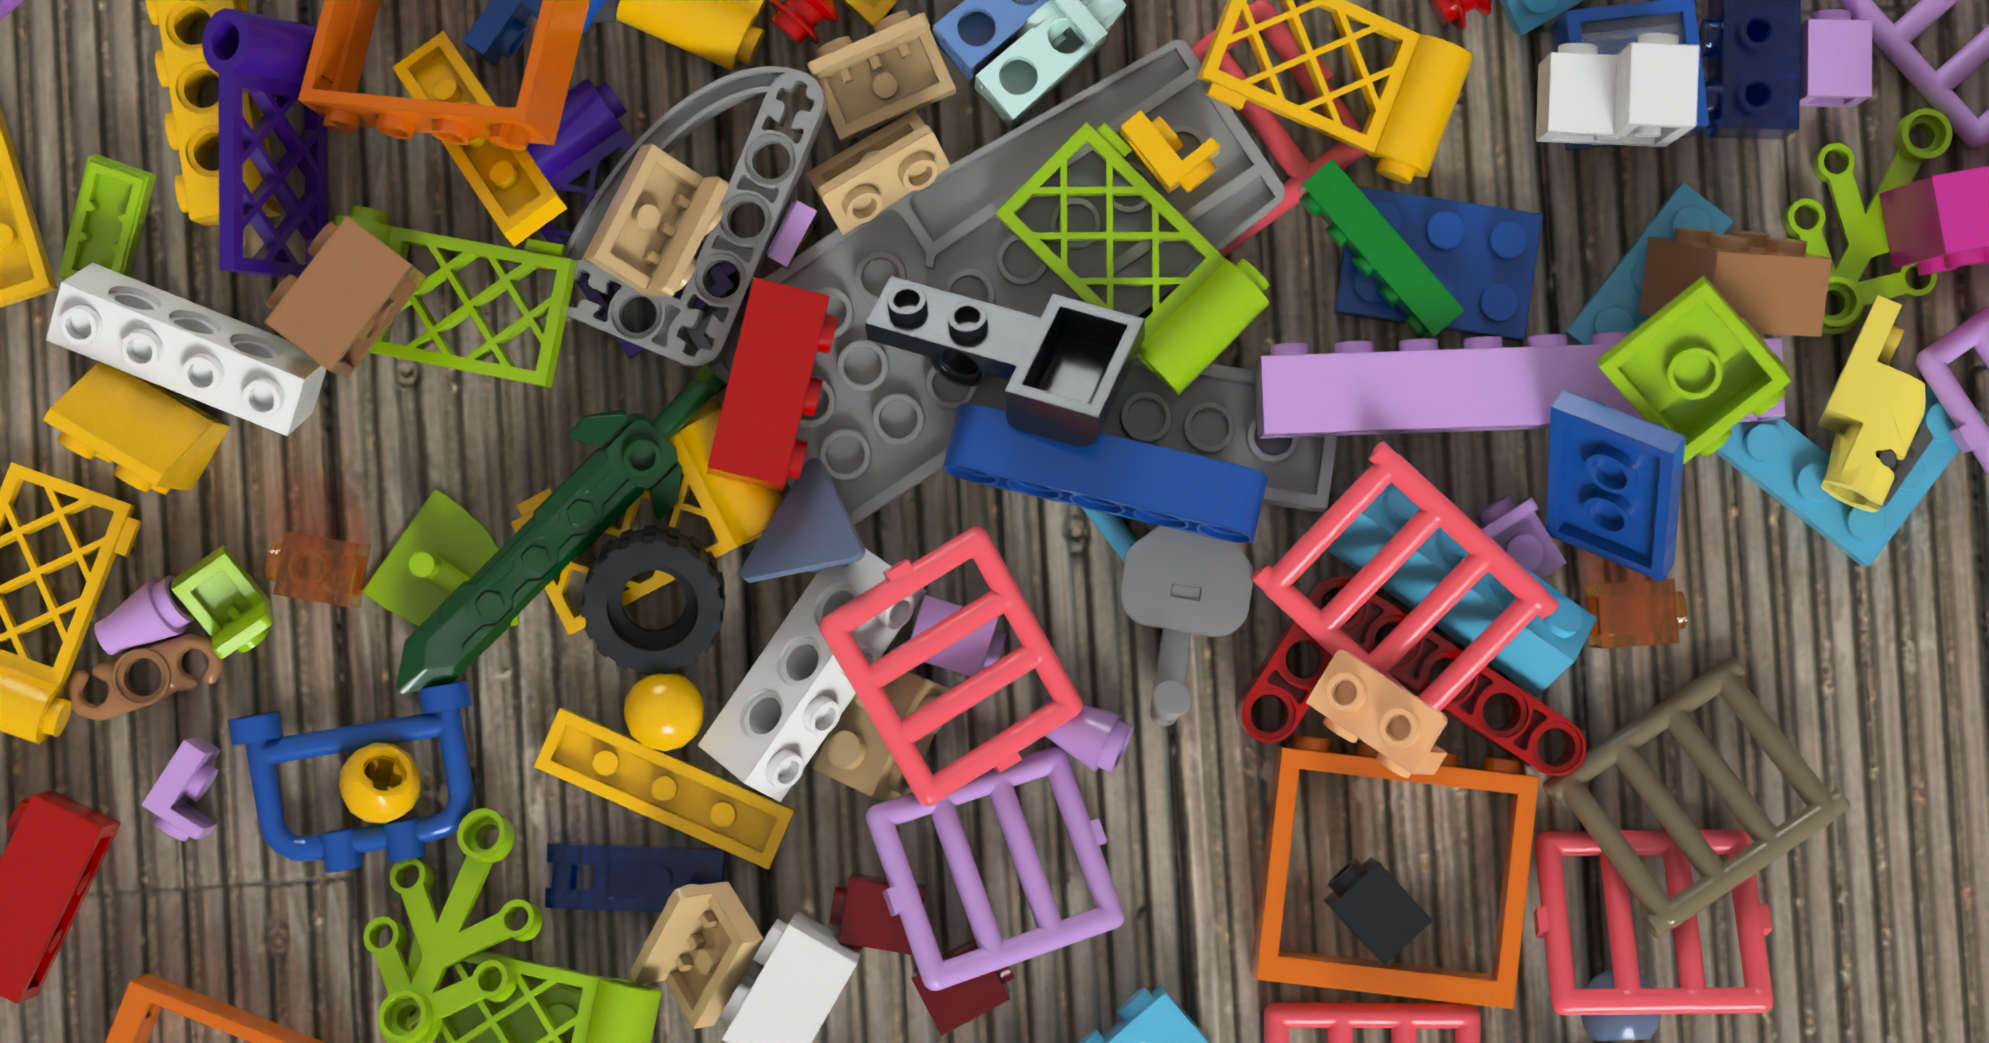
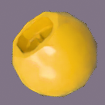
[624,672,705,751]
[339,742,421,824]

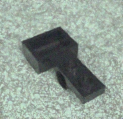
[865,276,1145,446]

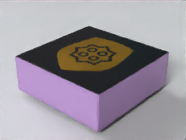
[766,200,821,270]

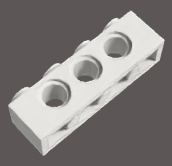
[46,262,326,436]
[698,547,926,802]

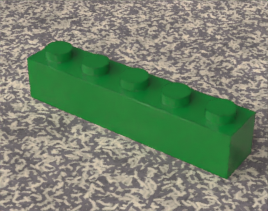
[1298,158,1465,339]

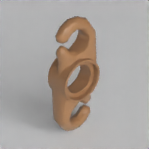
[67,633,224,721]

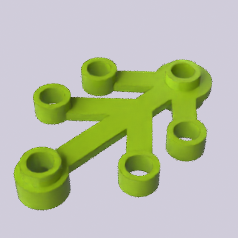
[1782,108,1953,335]
[363,808,543,1043]

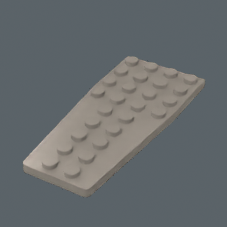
[686,40,1285,527]

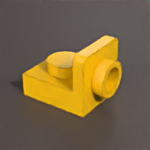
[1120,110,1221,195]

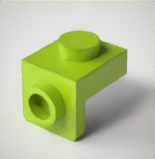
[171,545,273,659]

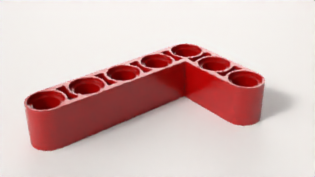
[1236,577,1586,776]

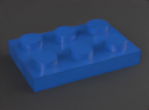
[1333,186,1543,342]
[1546,389,1686,582]

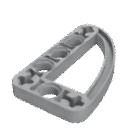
[549,66,828,369]

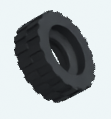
[581,525,726,675]

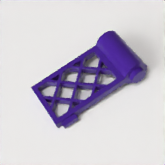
[202,8,328,279]
[527,77,737,359]

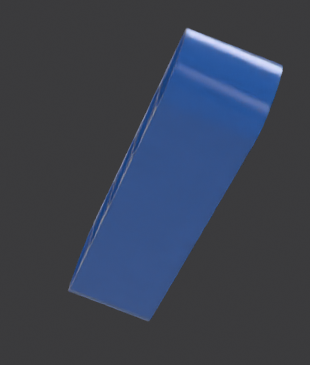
[942,404,1268,543]

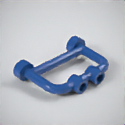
[228,680,474,873]

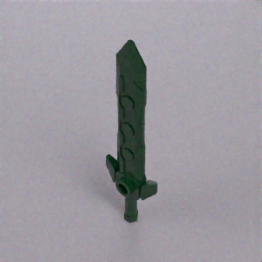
[396,363,727,694]

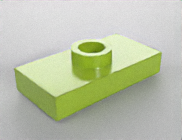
[58,154,157,279]

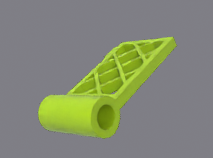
[995,122,1270,396]
[334,205,578,388]
[406,937,662,1043]

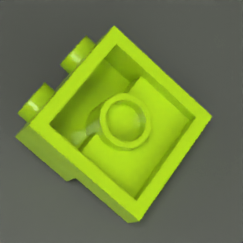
[1597,275,1792,464]

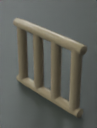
[1543,656,1850,938]

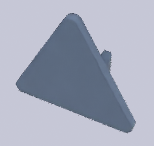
[740,458,865,583]

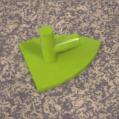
[362,488,520,627]

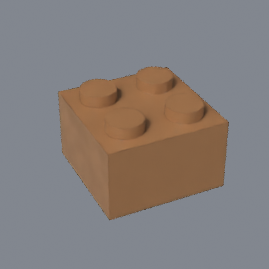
[264,216,426,379]
[1639,227,1832,337]

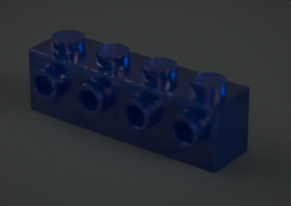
[1699,0,1801,140]

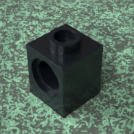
[1323,857,1433,965]

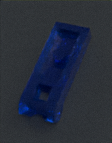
[544,841,726,913]

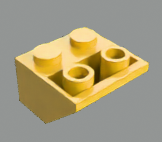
[43,362,230,495]

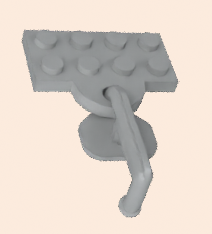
[1101,356,1338,727]

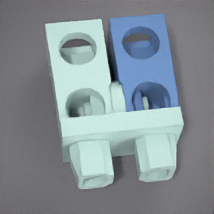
[932,0,1126,130]

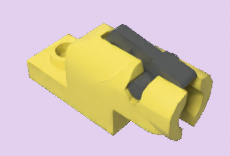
[1817,295,1933,513]

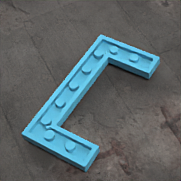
[1563,182,1985,567]

